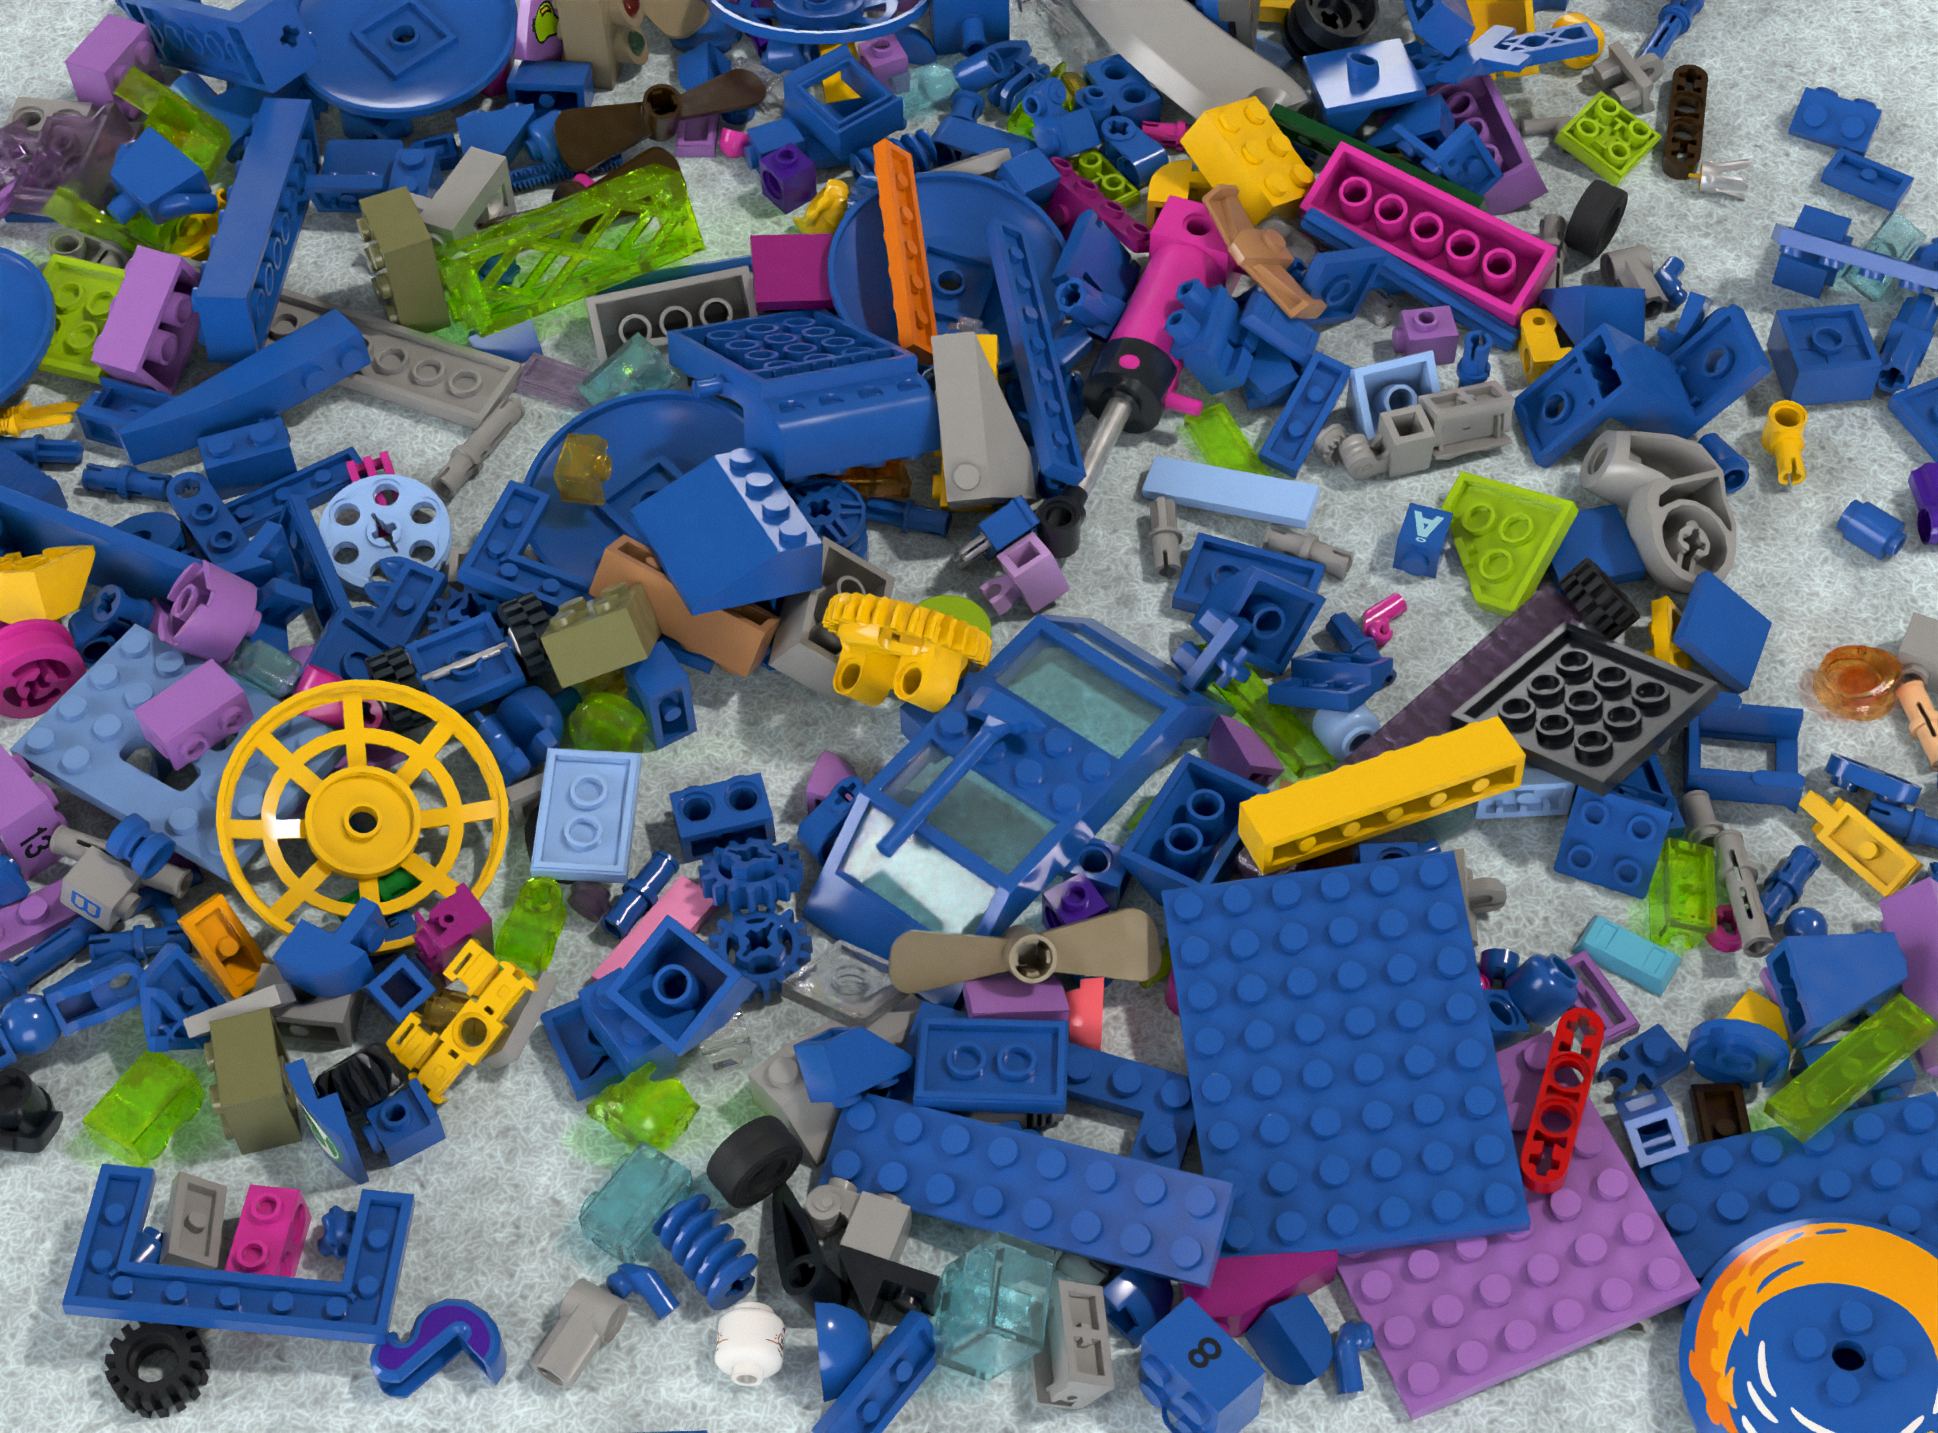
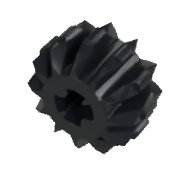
[314,1042,405,1118]

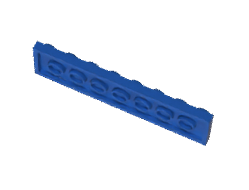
[818,1092,1237,1290]

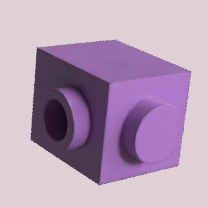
[1392,305,1459,365]

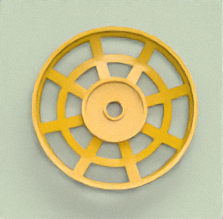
[216,680,509,956]

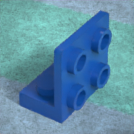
[1392,121,1504,196]
[304,139,405,213]
[1554,781,1678,899]

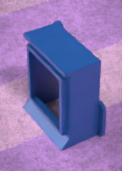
[782,43,907,162]
[1683,692,1806,813]

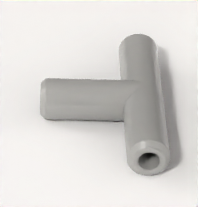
[1519,116,1574,156]

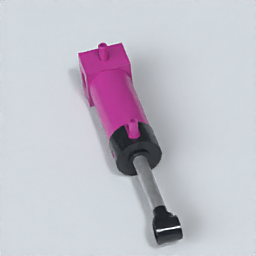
[1037,195,1250,559]

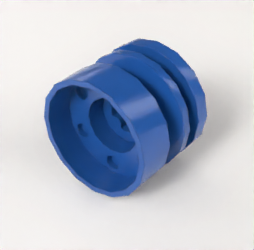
[786,478,869,562]

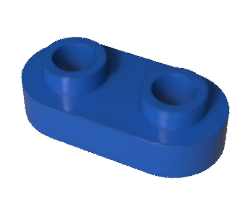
[1824,753,1922,808]

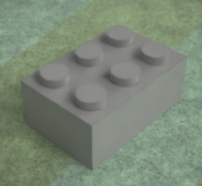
[768,536,895,705]

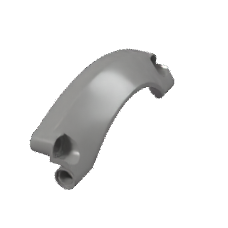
[1072,0,1320,120]

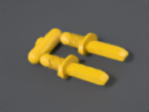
[0,400,82,438]

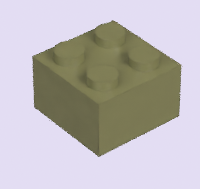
[540,582,662,689]
[204,1007,302,1155]

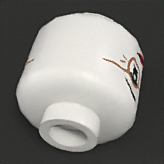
[714,1302,786,1386]

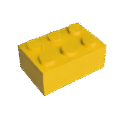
[1179,96,1316,229]

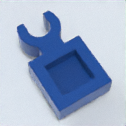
[1597,1023,1691,1101]

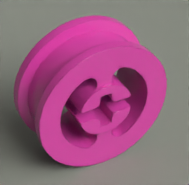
[0,619,86,719]

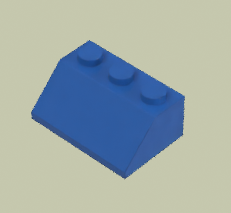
[1118,752,1270,907]

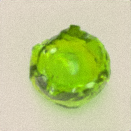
[586,1062,701,1154]

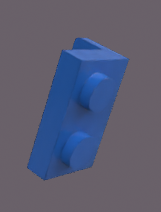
[1788,87,1882,157]

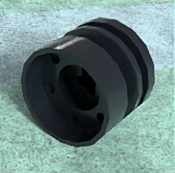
[1280,0,1380,67]

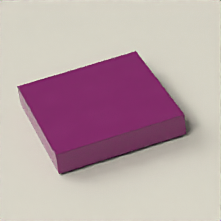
[750,233,835,311]

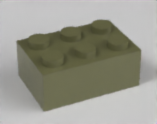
[356,186,451,334]

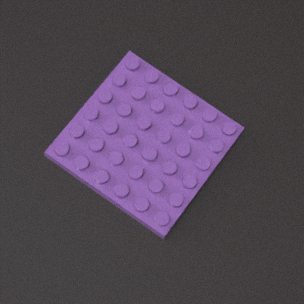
[1336,1030,1701,1421]

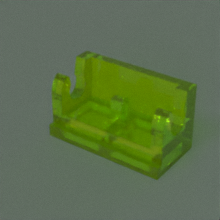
[1649,838,1717,949]

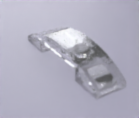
[1009,0,1098,84]

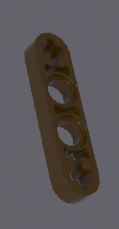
[1662,65,1708,180]

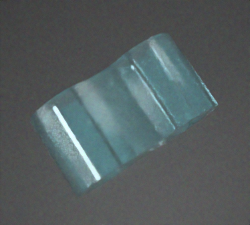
[225,638,302,698]

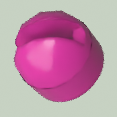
[719,128,748,158]

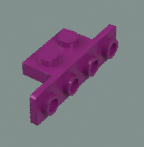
[1045,157,1151,253]

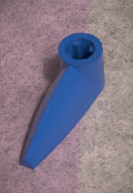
[954,40,1032,93]

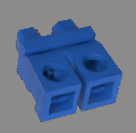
[1164,278,1260,395]

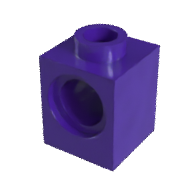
[759,142,817,215]
[1042,872,1109,930]

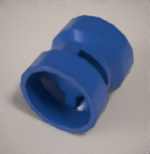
[106,813,176,880]

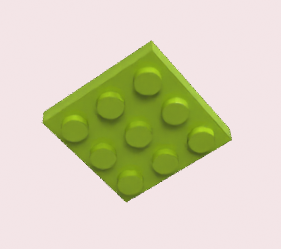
[36,254,125,385]

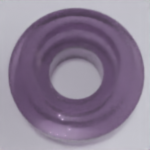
[567,881,613,922]

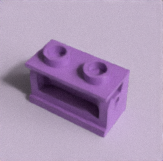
[133,658,254,771]

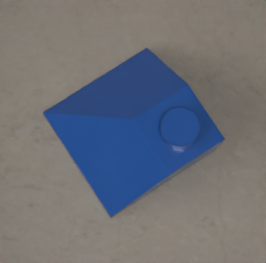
[1190,565,1326,676]

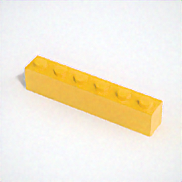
[1238,716,1526,875]

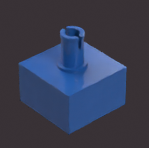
[930,0,1010,57]

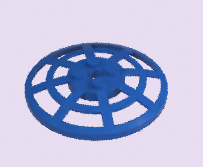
[706,0,931,45]

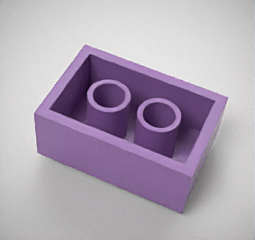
[91,245,201,396]

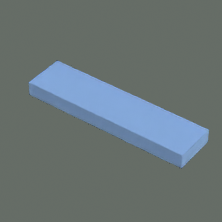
[1142,455,1320,529]

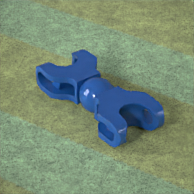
[0,951,145,1070]

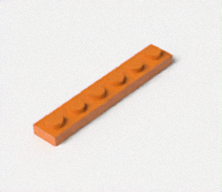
[873,138,938,366]

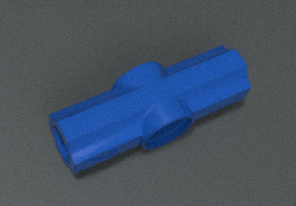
[1877,293,1938,394]

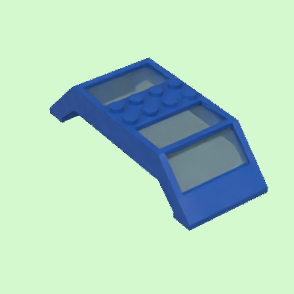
[802,614,1237,1011]

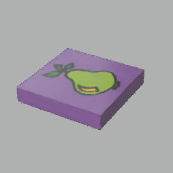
[514,0,564,61]

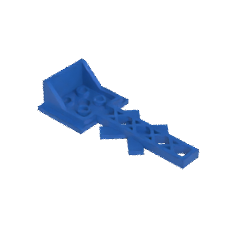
[1303,22,1598,137]

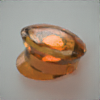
[1813,645,1902,721]

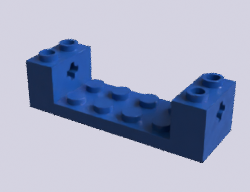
[120,0,321,93]

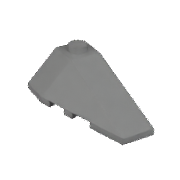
[931,331,1036,509]
[749,987,922,1168]

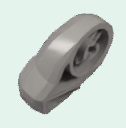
[1579,430,1736,595]

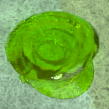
[567,692,649,754]

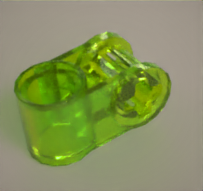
[494,876,567,973]

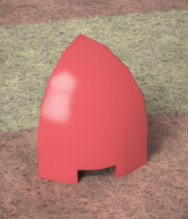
[1063,977,1104,1051]

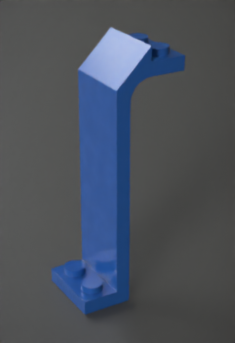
[0,485,299,607]

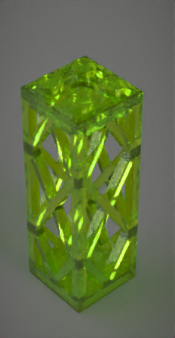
[434,163,706,338]

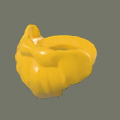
[793,179,849,237]

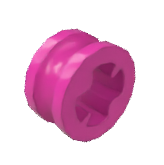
[1704,904,1751,953]

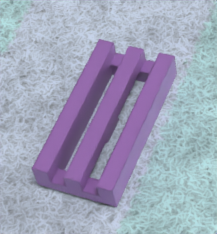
[1564,950,1640,1049]

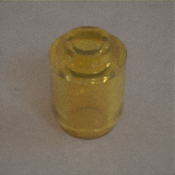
[423,988,487,1046]

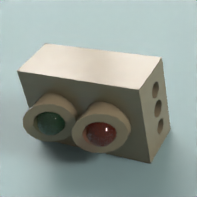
[552,0,649,91]

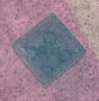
[933,1231,1054,1381]

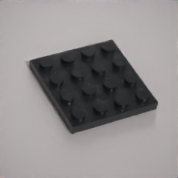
[1450,622,1718,797]

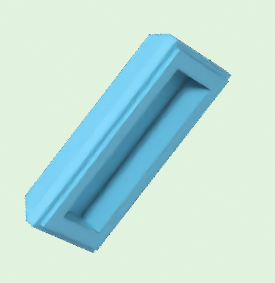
[1573,915,1682,997]

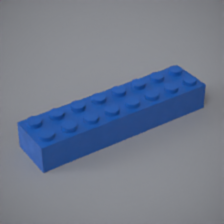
[191,97,321,364]

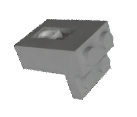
[410,147,517,288]

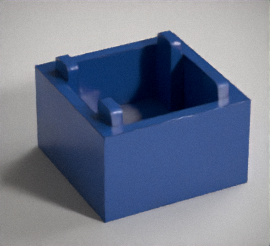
[1766,303,1882,406]

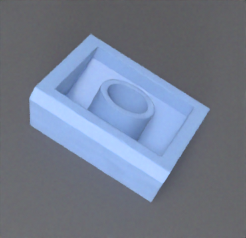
[1345,350,1441,440]

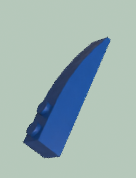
[116,308,372,466]

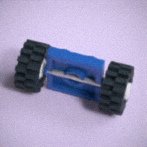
[364,592,554,735]

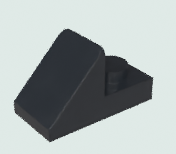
[838,1245,941,1336]

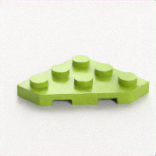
[1441,471,1579,621]

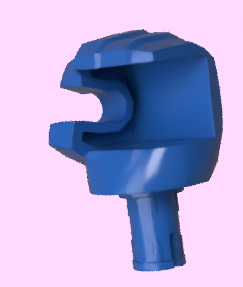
[464,686,583,788]

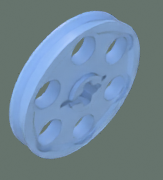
[318,474,452,597]

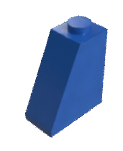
[1765,932,1909,1049]

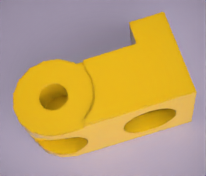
[1517,308,1572,387]

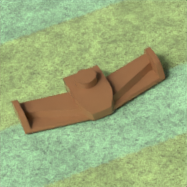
[1202,184,1327,319]

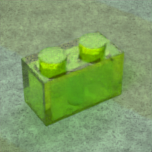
[82,1048,206,1167]

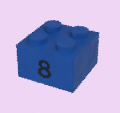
[1139,1296,1266,1433]

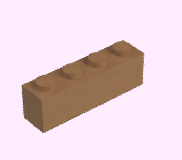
[588,534,781,678]

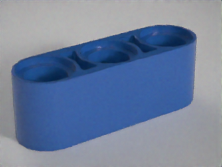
[931,116,1037,180]

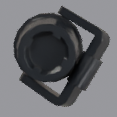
[0,1069,63,1153]

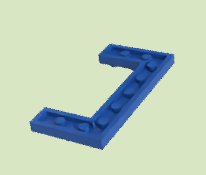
[457,480,715,674]
[886,1000,1196,1170]
[62,1164,415,1345]

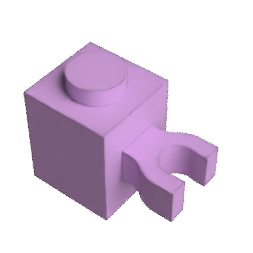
[979,532,1070,616]

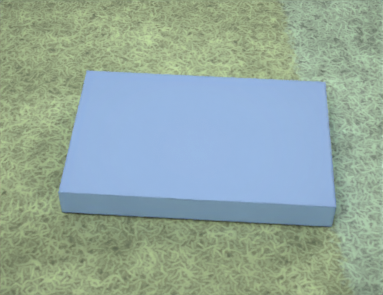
[530,748,642,884]

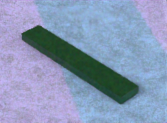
[1269,103,1488,213]

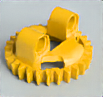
[822,592,993,713]

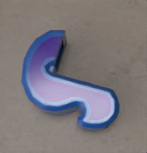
[370,1298,507,1398]

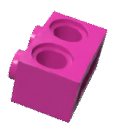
[224,1184,312,1278]

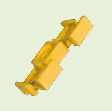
[386,939,539,1104]

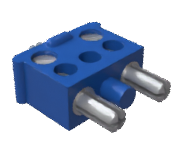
[953,495,1044,569]

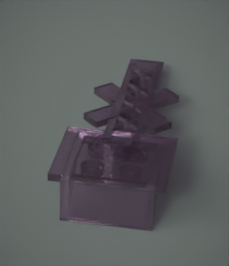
[0,101,145,224]

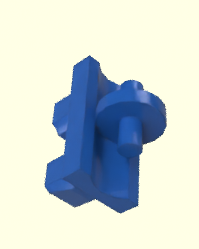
[1171,608,1254,691]

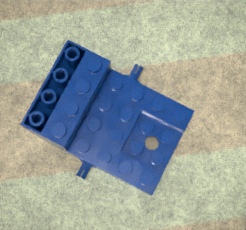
[667,309,940,483]

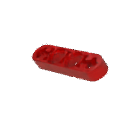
[1520,1007,1604,1194]

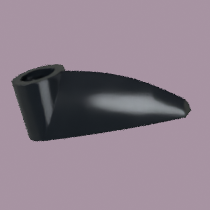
[772,1182,850,1320]

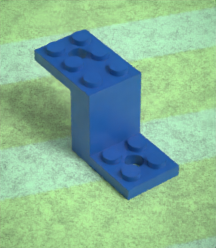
[1513,303,1773,468]

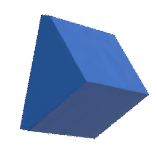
[1539,285,1645,346]

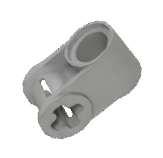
[47,228,131,269]

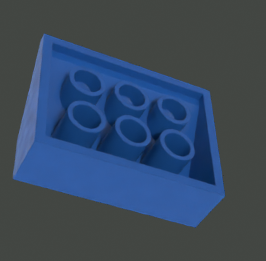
[630,447,823,616]

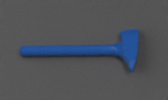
[876,686,1047,858]

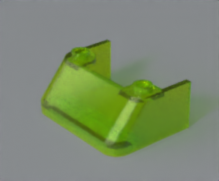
[41,65,232,254]

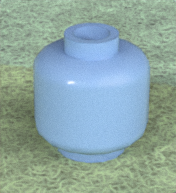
[1312,703,1381,762]

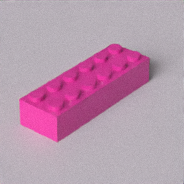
[1299,141,1557,330]

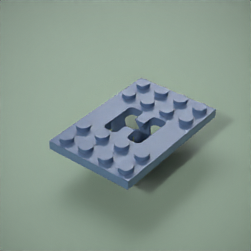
[10,624,346,882]

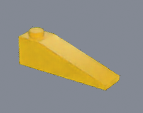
[0,545,96,624]

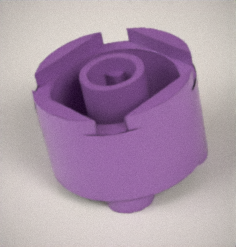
[158,560,262,669]

